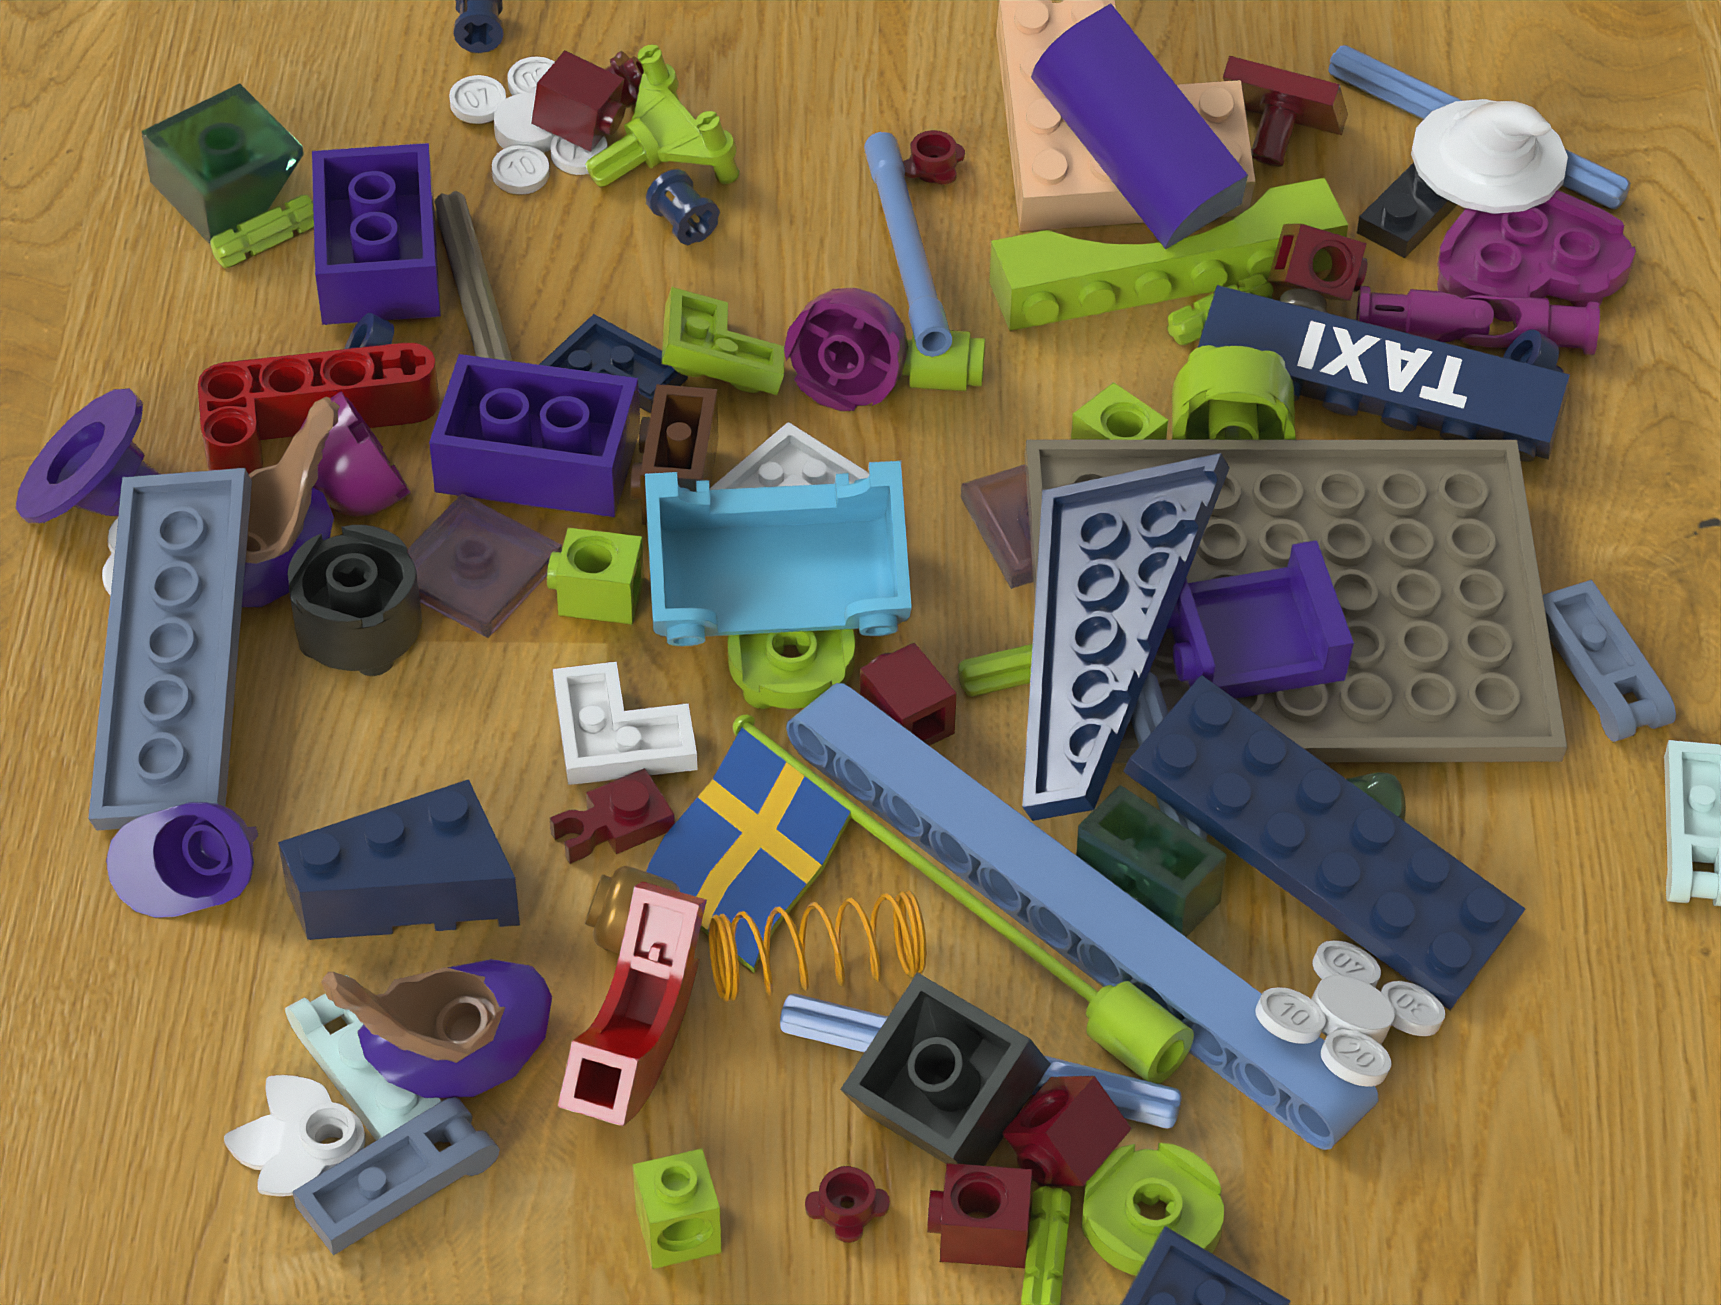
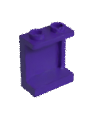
[1166,540,1354,699]

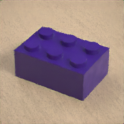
[312,143,441,325]
[429,354,640,517]

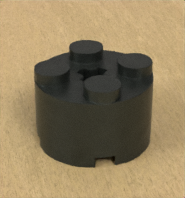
[288,525,422,676]

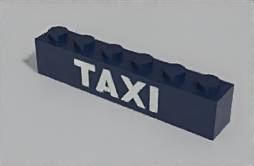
[1198,285,1570,462]

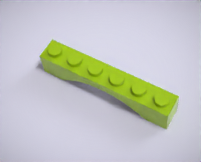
[989,178,1348,331]

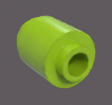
[902,330,985,391]

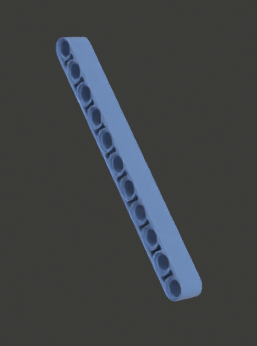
[786,683,1378,1150]

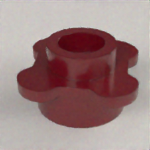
[605,51,644,108]
[903,130,965,185]
[805,1166,890,1243]

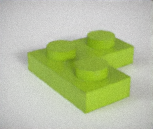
[661,287,784,395]

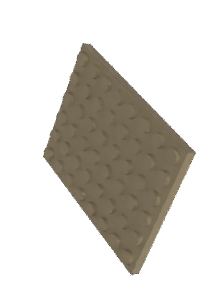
[1024,440,1567,763]

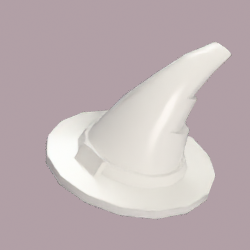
[1411,99,1568,214]

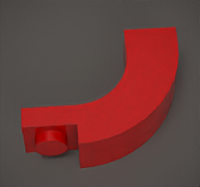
[558,881,707,1126]

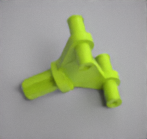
[585,44,740,187]

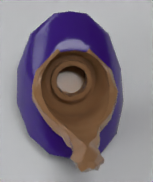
[242,397,340,607]
[321,959,552,1098]

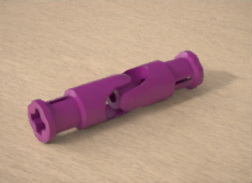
[1356,286,1600,355]

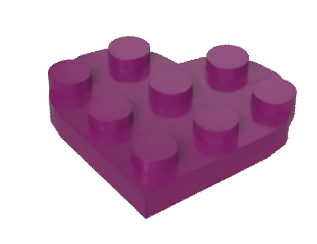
[1437,190,1636,322]

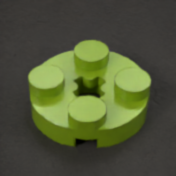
[728,629,855,709]
[1081,1143,1224,1275]

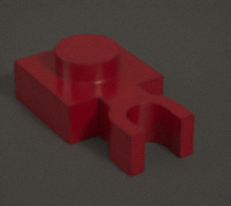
[550,768,675,864]

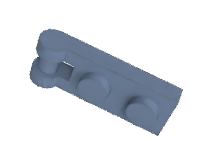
[1542,580,1676,742]
[293,1097,500,1255]

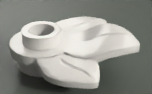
[224,1075,365,1197]

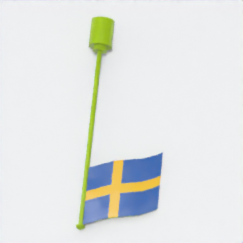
[646,715,1194,1084]

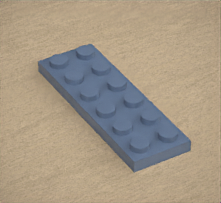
[88,468,252,830]

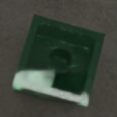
[141,83,304,245]

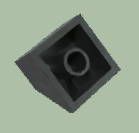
[840,972,1051,1166]

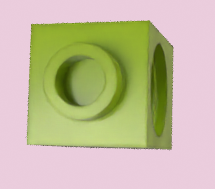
[1071,382,1168,440]
[547,528,644,625]
[633,1148,722,1269]

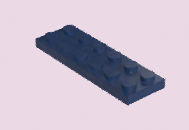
[1123,675,1526,1010]

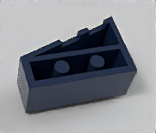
[278,779,520,940]

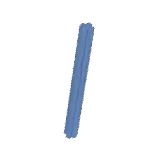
[1328,45,1630,209]
[780,993,1182,1129]

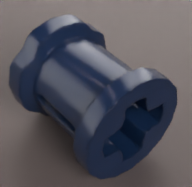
[453,0,504,53]
[646,169,720,245]

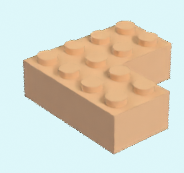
[996,0,1255,231]

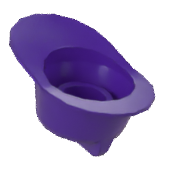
[106,802,259,918]

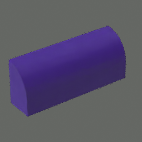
[1031,3,1248,249]

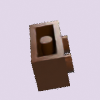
[630,384,719,525]

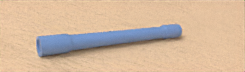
[864,132,952,357]

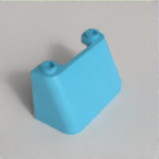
[645,461,912,646]

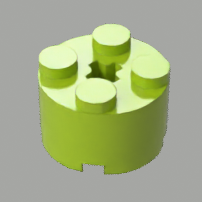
[1172,345,1296,440]

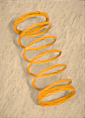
[709,890,927,1002]

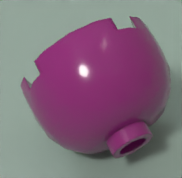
[784,288,909,411]
[299,391,411,517]

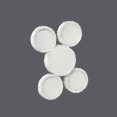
[449,57,607,194]
[1255,941,1445,1087]

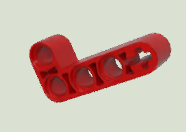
[198,343,440,474]

